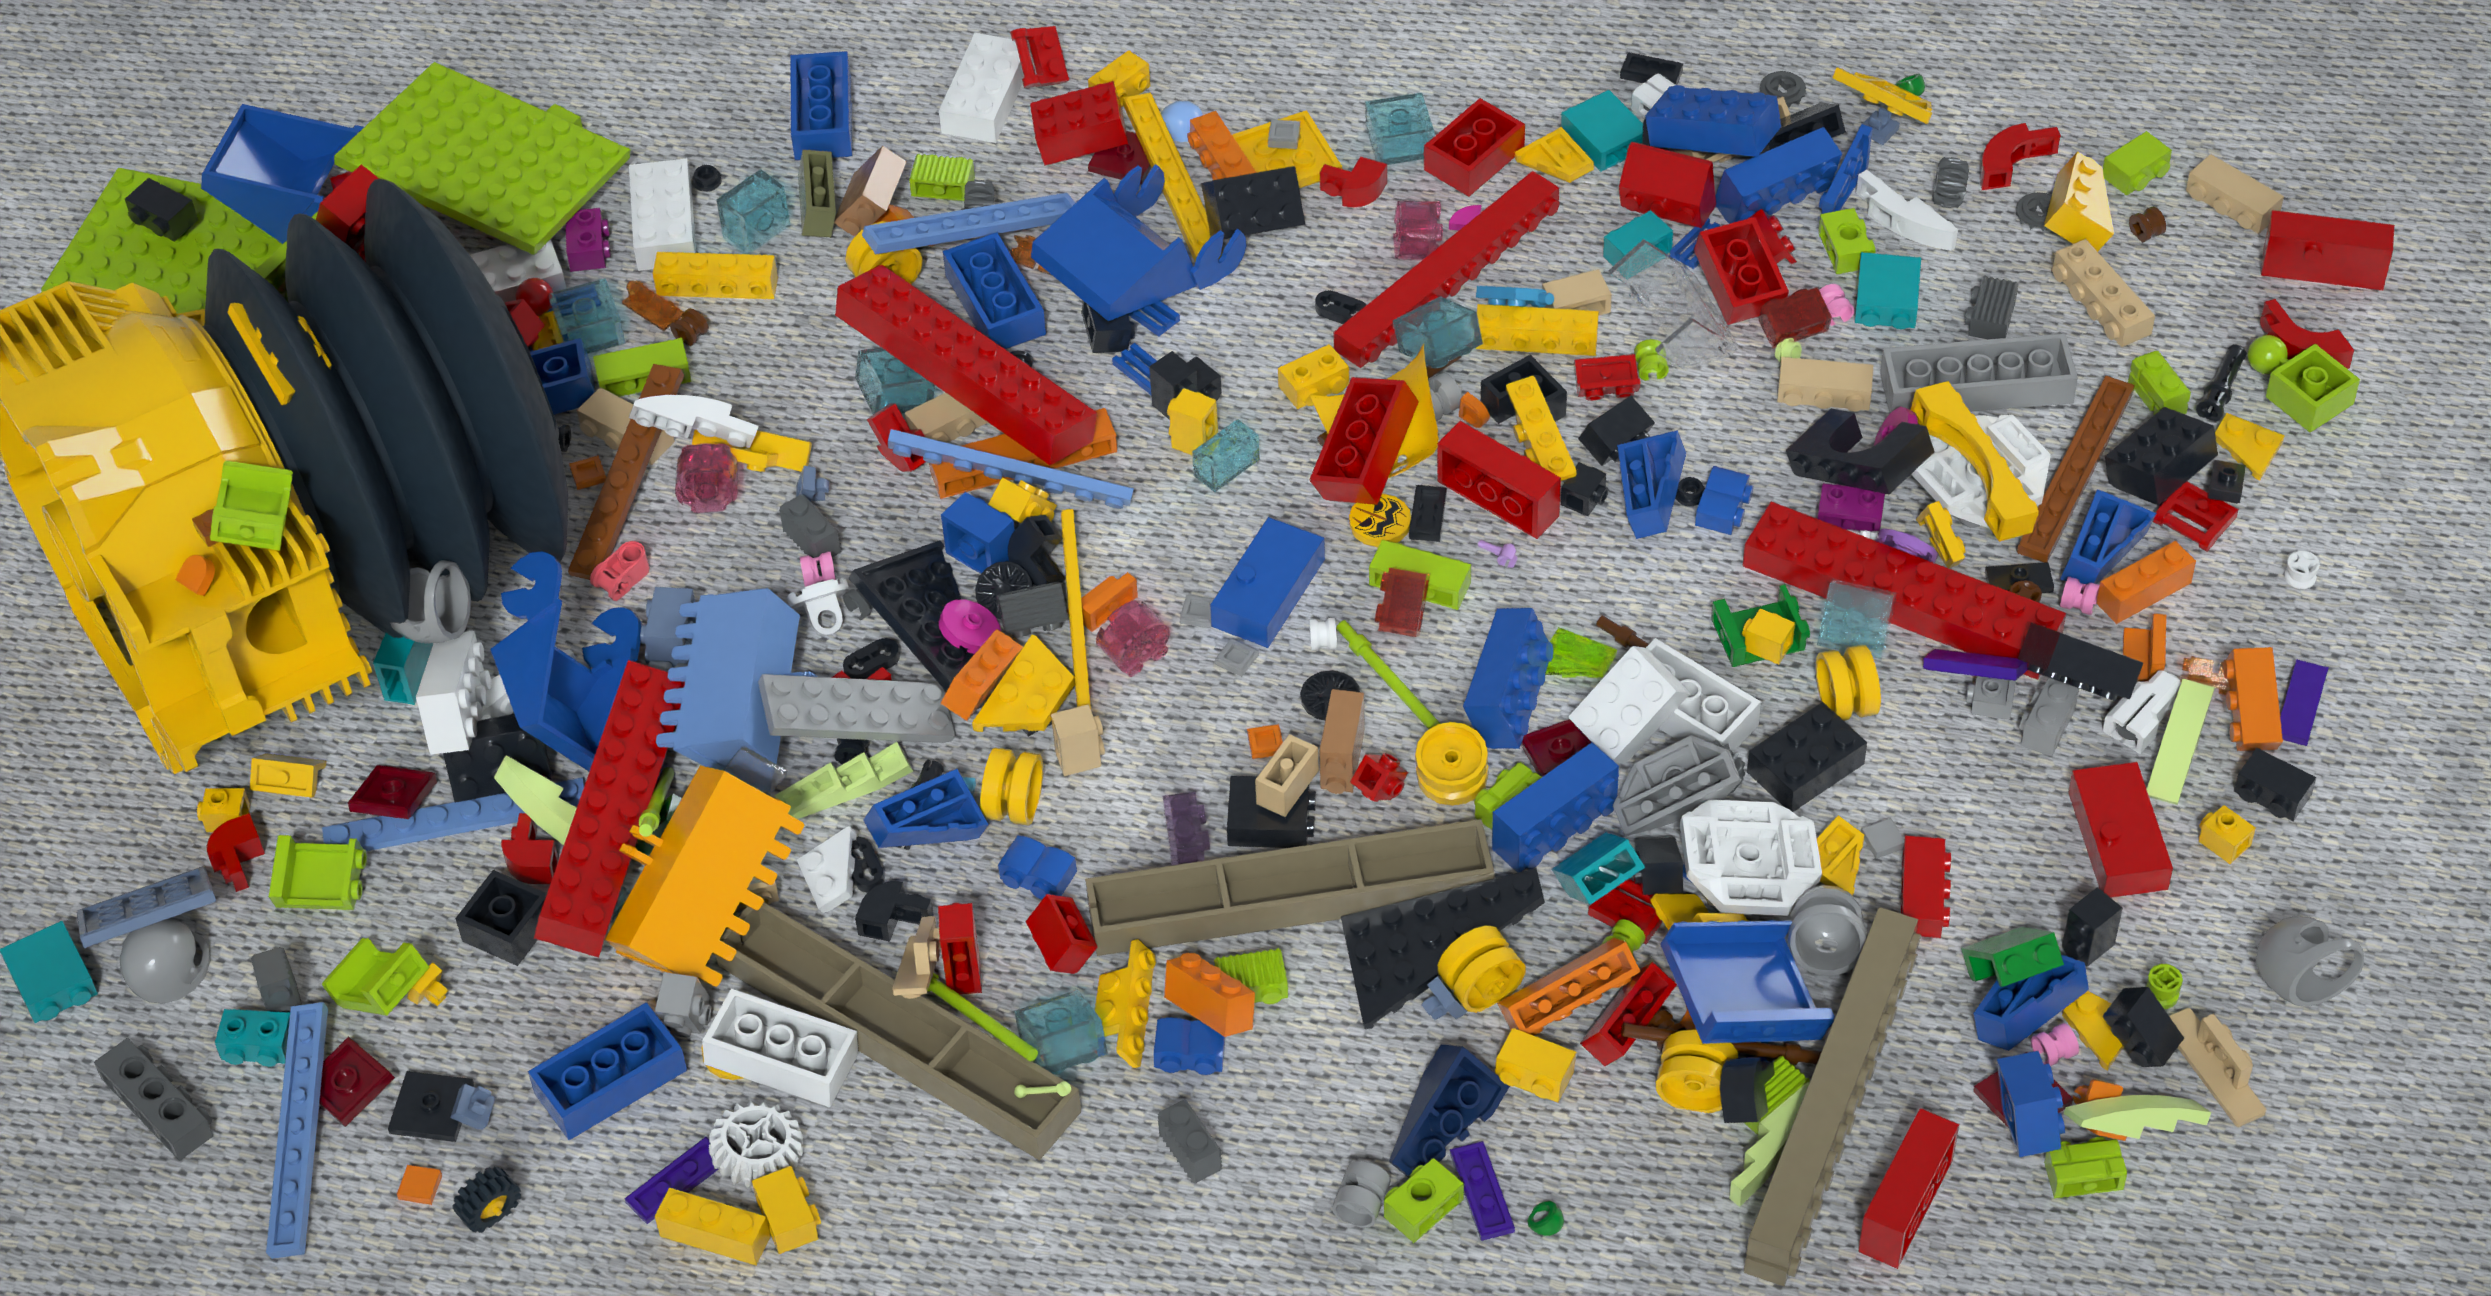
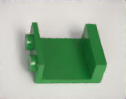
[1711,585,1810,667]
[1961,927,2064,987]

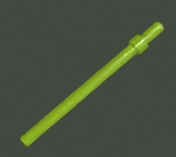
[1336,620,1441,729]
[639,767,674,837]
[927,972,1038,1062]

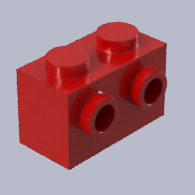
[1025,894,1098,974]

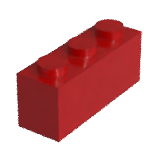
[1901,836,1951,938]
[938,903,982,995]
[1580,961,1677,1067]

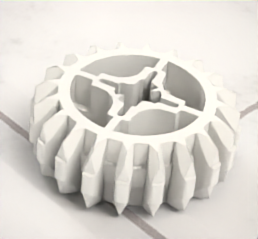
[709,1100,803,1189]

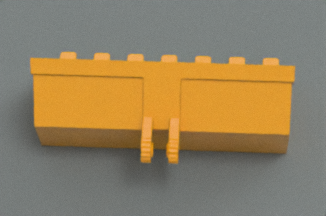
[605,765,805,987]

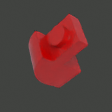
[1320,156,1387,207]
[866,403,926,472]
[207,813,265,892]
[501,813,559,884]

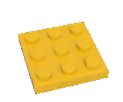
[1232,110,1342,188]

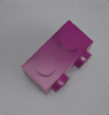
[566,208,611,272]
[1818,483,1885,532]

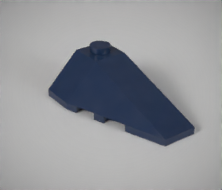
[1389,1044,1510,1178]

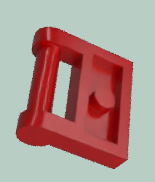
[1010,26,1069,88]
[2153,481,2239,552]
[1588,879,1663,945]

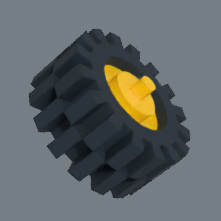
[452,1166,521,1233]

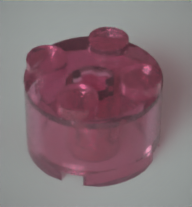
[1393,200,1443,261]
[675,443,738,513]
[1096,600,1170,677]

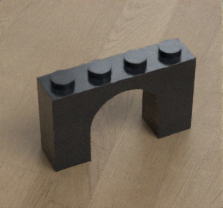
[1786,408,1935,495]

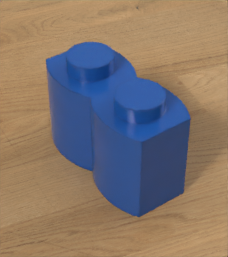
[1695,466,1754,535]
[998,836,1077,900]
[1154,1018,1226,1075]

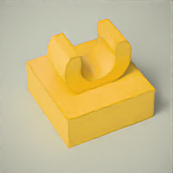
[407,962,448,1006]

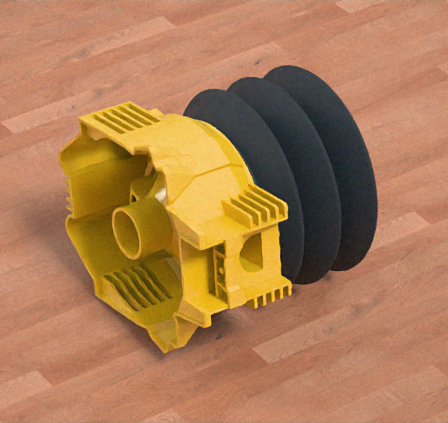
[0,179,568,774]

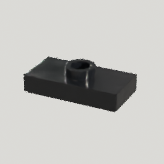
[1620,52,1684,85]
[2208,460,2246,504]
[1409,485,1447,542]
[1985,562,2054,593]

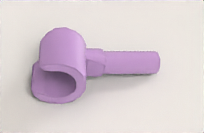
[1478,540,1518,568]

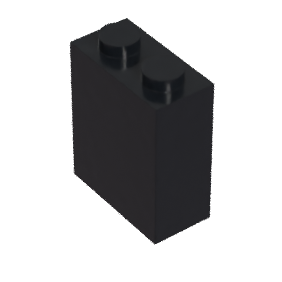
[1227,776,1316,848]

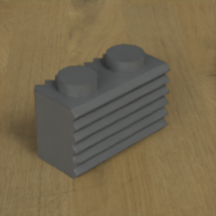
[1965,275,2019,340]
[779,494,842,565]
[996,581,1068,638]
[251,947,302,1013]
[1158,1100,1223,1183]

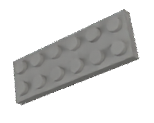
[758,674,955,743]

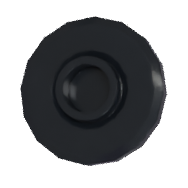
[975,561,1033,620]
[1300,670,1360,721]

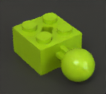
[2247,335,2360,433]

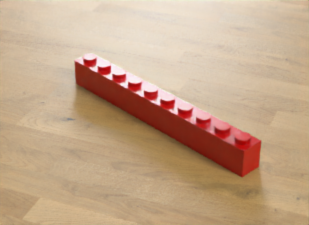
[1333,171,1560,368]

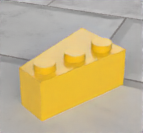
[2044,151,2114,252]

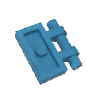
[1476,286,1554,307]

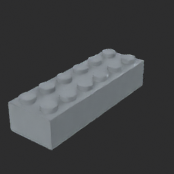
[1880,333,2078,414]

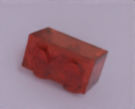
[1758,287,1832,348]
[1375,566,1431,637]

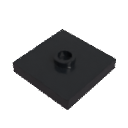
[388,1071,474,1142]

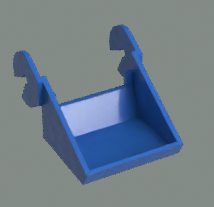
[201,104,364,244]
[1031,164,1247,321]
[490,551,642,772]

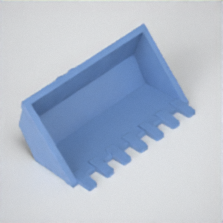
[656,588,817,796]

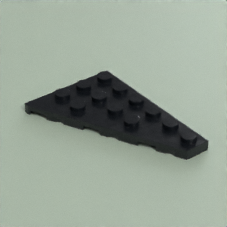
[849,540,991,709]
[1341,868,1545,1029]

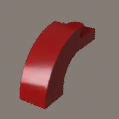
[1980,123,2061,190]
[2260,299,2354,369]

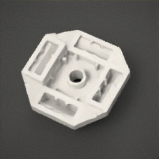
[1911,415,2051,529]
[1680,800,1822,916]

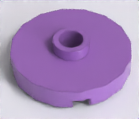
[1876,529,1938,563]

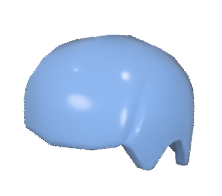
[1161,101,1203,142]

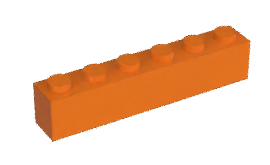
[929,408,1117,499]

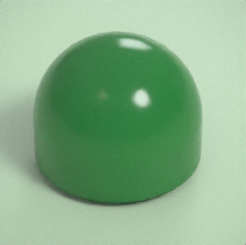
[1895,74,1925,96]
[1527,1201,1564,1236]

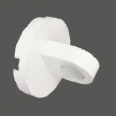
[786,578,849,636]

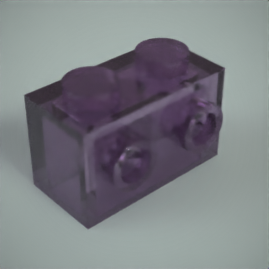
[1163,792,1210,866]

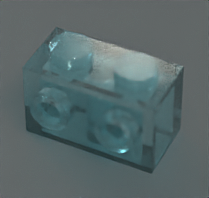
[1192,419,1260,492]

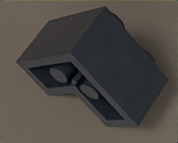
[1149,351,1222,420]
[1480,354,1567,424]

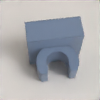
[1859,107,1900,145]
[796,466,829,502]
[1422,976,1467,1020]
[450,1084,495,1130]

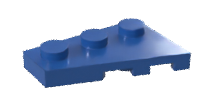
[1819,124,1873,214]

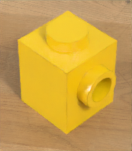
[1742,609,1795,665]
[197,788,250,832]
[2199,805,2256,864]

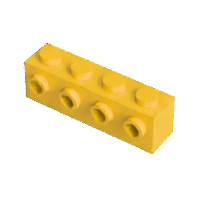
[652,252,778,299]
[1475,304,1599,356]

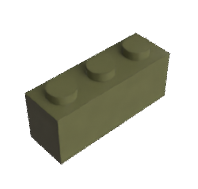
[798,150,836,238]

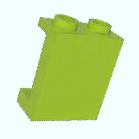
[210,461,293,551]
[268,835,367,910]
[322,938,430,1016]

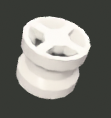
[2284,551,2320,589]
[1309,618,1337,651]

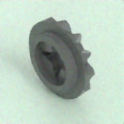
[1760,71,1806,108]
[2016,192,2052,231]

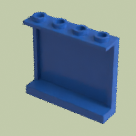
[1660,920,1835,1044]

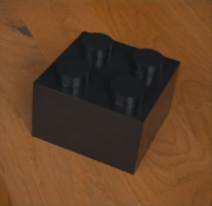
[455,870,547,966]

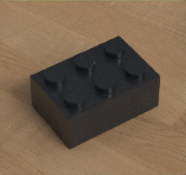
[1201,166,1306,239]
[2105,407,2218,505]
[2018,622,2143,701]
[1747,702,1867,812]
[443,714,552,803]

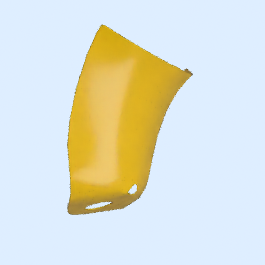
[1310,343,1439,478]

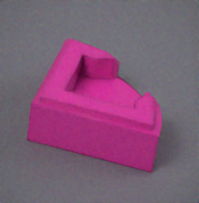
[1449,205,1482,231]

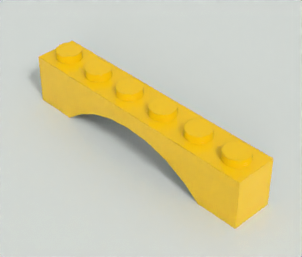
[1910,381,2039,542]

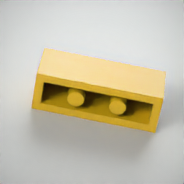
[655,1188,771,1266]

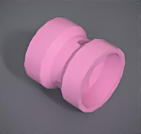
[1814,284,1854,326]
[800,551,836,587]
[2060,577,2100,615]
[2031,1023,2079,1066]

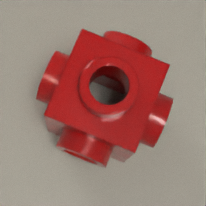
[1350,753,1409,802]

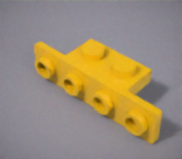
[1506,376,1577,481]
[692,429,812,472]
[1092,939,1156,1068]

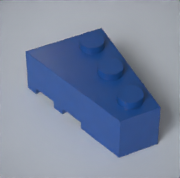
[1617,430,1686,539]
[2060,489,2157,585]
[863,769,989,848]
[1973,955,2089,1051]

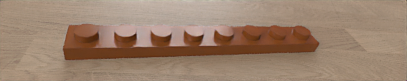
[568,364,684,580]
[2017,376,2135,562]

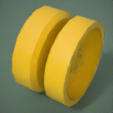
[845,221,923,284]
[1815,644,1881,721]
[1415,722,1489,806]
[980,747,1043,826]
[1438,926,1526,1013]
[1656,1030,1738,1113]

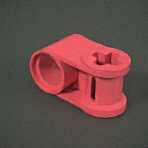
[590,541,650,601]

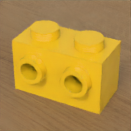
[1088,50,1150,107]
[1278,344,1349,409]
[1167,388,1218,460]
[988,477,1057,523]
[1495,1028,1577,1103]
[752,1166,821,1254]

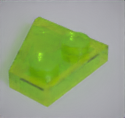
[1545,627,1617,678]

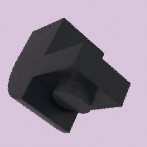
[1008,515,1065,586]
[855,881,934,942]
[1720,1057,1775,1123]

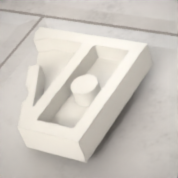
[797,826,857,913]

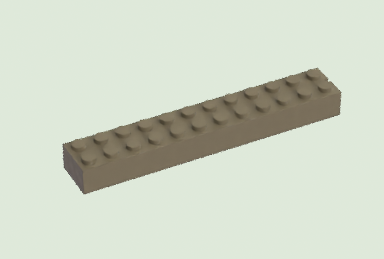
[1085,819,1495,956]
[716,902,1081,1161]
[1744,907,1921,1287]

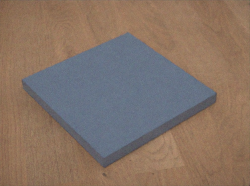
[76,866,216,948]

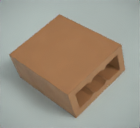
[834,146,907,236]
[1319,689,1365,794]

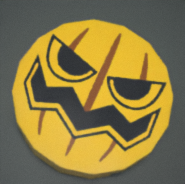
[1349,494,1411,547]

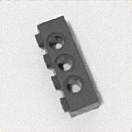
[94,1038,213,1161]

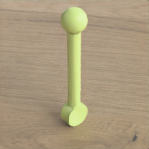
[1014,1081,1071,1098]

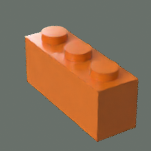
[2096,541,2196,624]
[941,629,1023,721]
[2223,647,2283,751]
[1164,953,1255,1037]

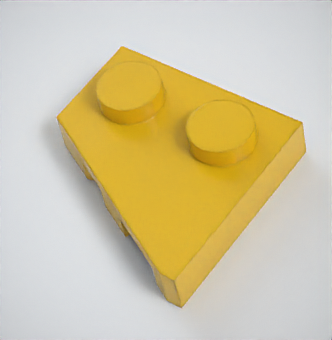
[1514,127,1594,183]
[2215,413,2285,481]
[1916,501,1966,568]
[1817,815,1865,896]
[2062,991,2124,1071]

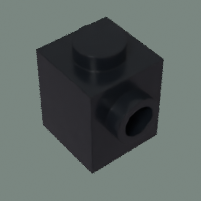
[1561,462,1609,516]

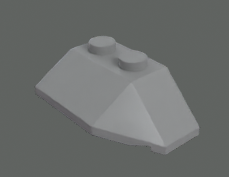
[1613,735,1741,836]

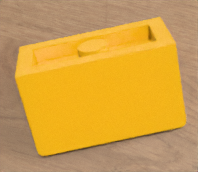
[249,753,327,798]

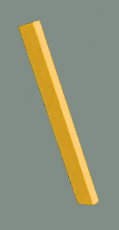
[1123,92,1223,262]
[1061,509,1091,709]

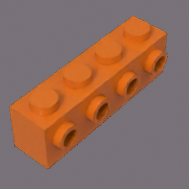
[1187,111,1257,180]
[1497,938,1641,1036]

